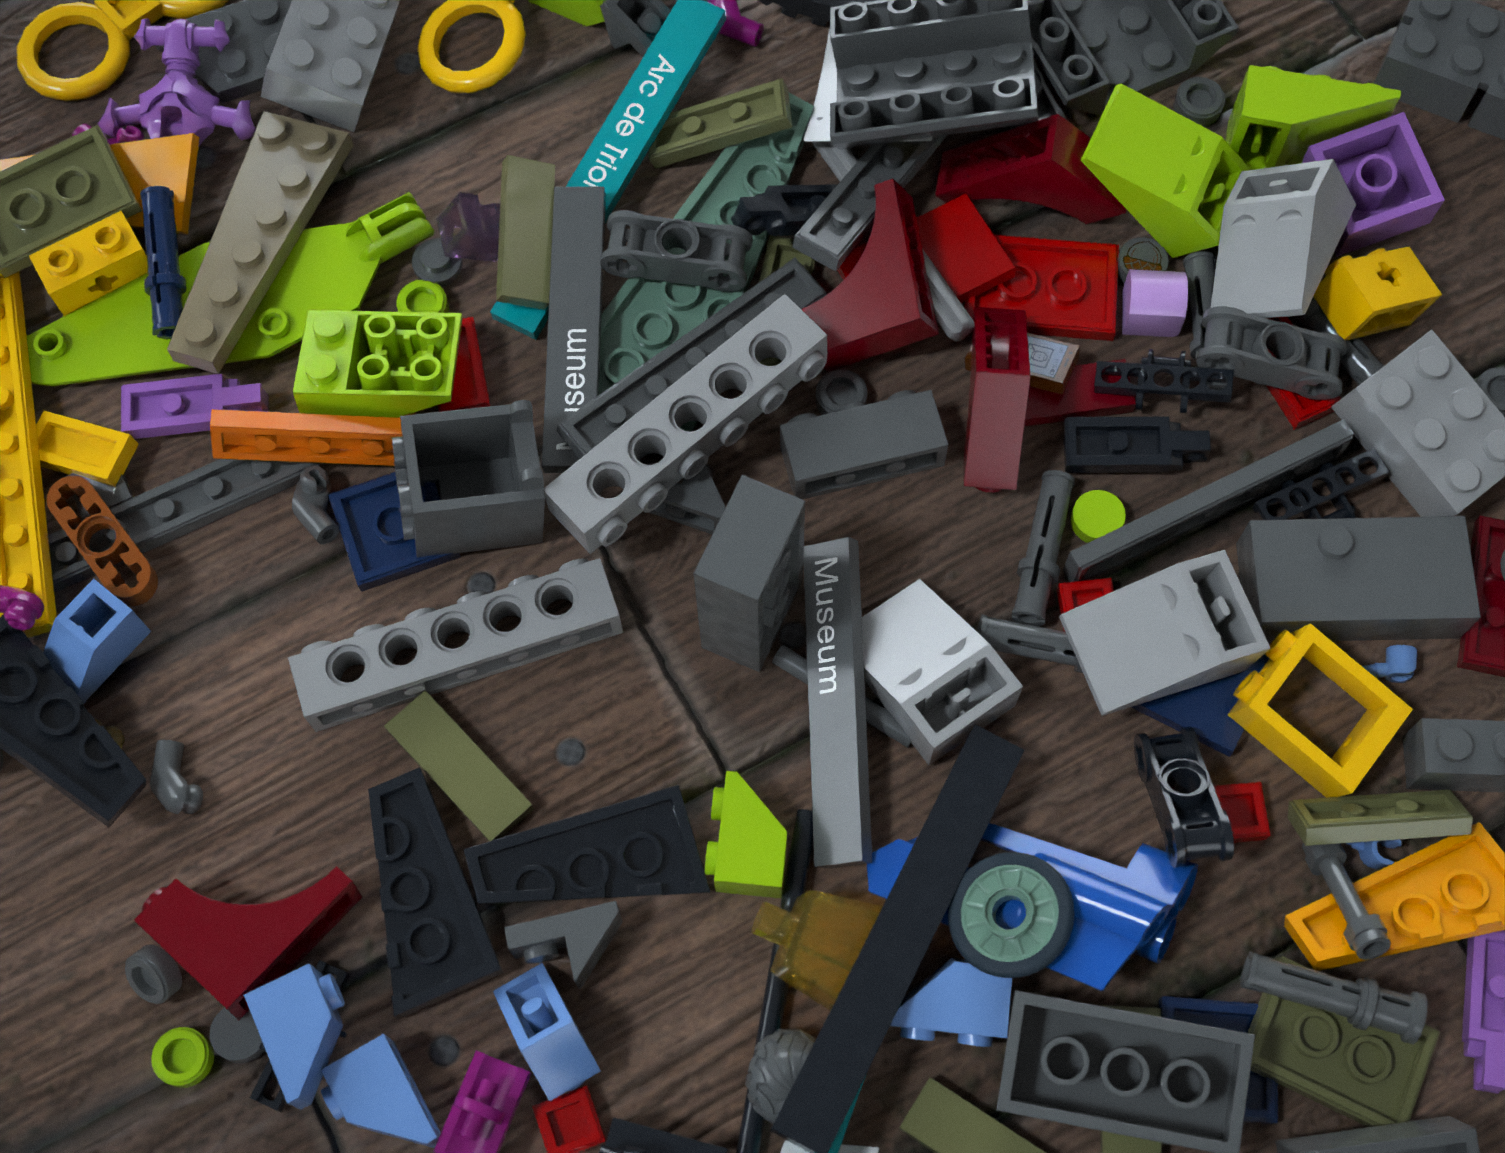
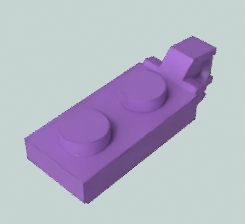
[121,374,269,439]
[1462,930,1505,1094]

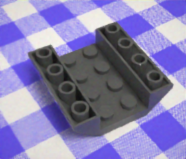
[830,0,1039,149]
[1028,0,1239,116]

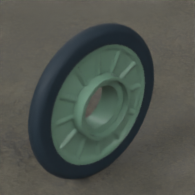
[948,852,1074,978]

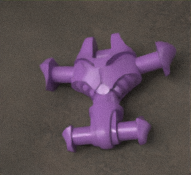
[98,18,256,147]

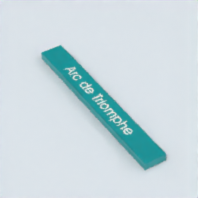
[490,0,727,340]

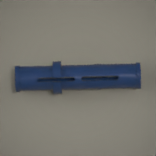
[140,186,186,339]

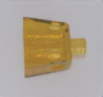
[751,890,883,1010]

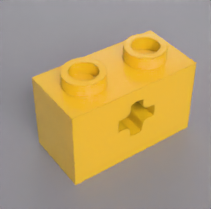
[29,210,148,316]
[1313,246,1442,341]

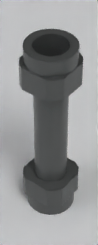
[1302,843,1391,960]

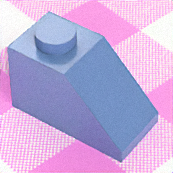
[244,963,345,1110]
[493,963,601,1101]
[321,1034,441,1148]

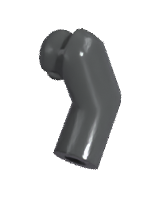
[292,466,339,544]
[150,740,203,814]

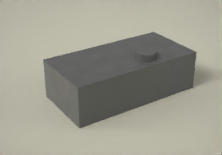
[693,475,805,672]
[1236,516,1481,643]
[996,990,1255,1153]

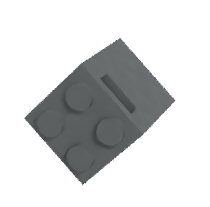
[392,400,545,558]

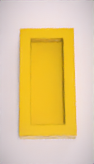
[36,410,139,487]

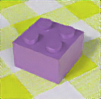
[1302,112,1445,257]

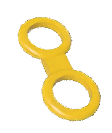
[17,0,229,101]
[417,0,526,93]

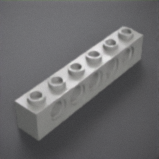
[544,294,827,554]
[288,558,623,732]

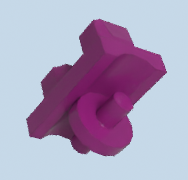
[433,1050,531,1153]

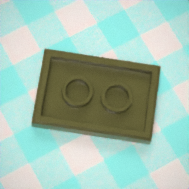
[0,125,142,278]
[1248,956,1440,1127]

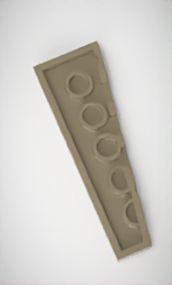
[167,111,354,374]

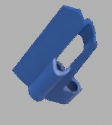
[867,823,1198,992]

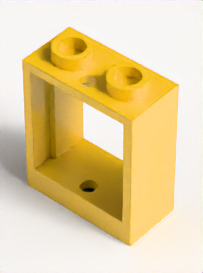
[1227,623,1413,798]

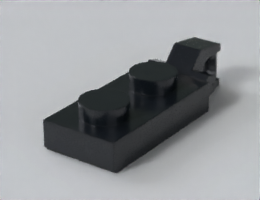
[731,184,838,236]
[1063,416,1211,473]

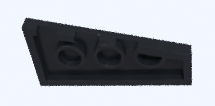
[0,614,146,828]
[368,767,504,1019]
[463,785,710,904]

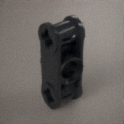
[1134,726,1234,868]

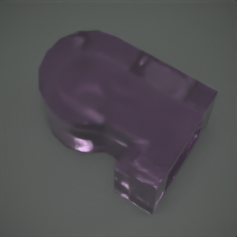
[437,192,500,261]

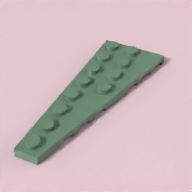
[599,93,814,432]

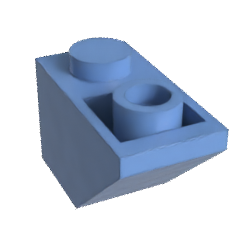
[43,578,151,703]
[890,958,1012,1047]

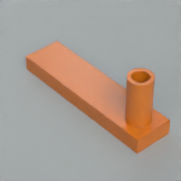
[210,409,416,466]

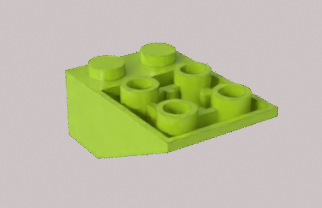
[1225,65,1401,170]
[1081,83,1251,258]
[293,310,462,418]

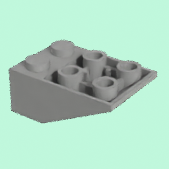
[1211,159,1356,318]
[1059,550,1270,716]
[862,579,1023,765]

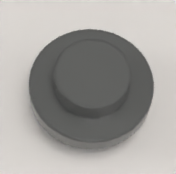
[412,238,463,287]

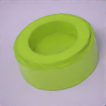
[396,280,449,313]
[1070,490,1126,543]
[151,1027,214,1088]

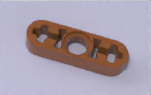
[47,476,158,606]

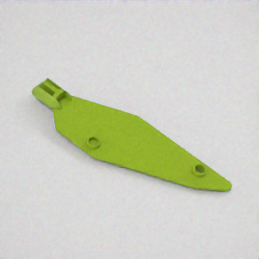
[27,192,435,386]

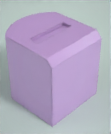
[1122,269,1188,337]

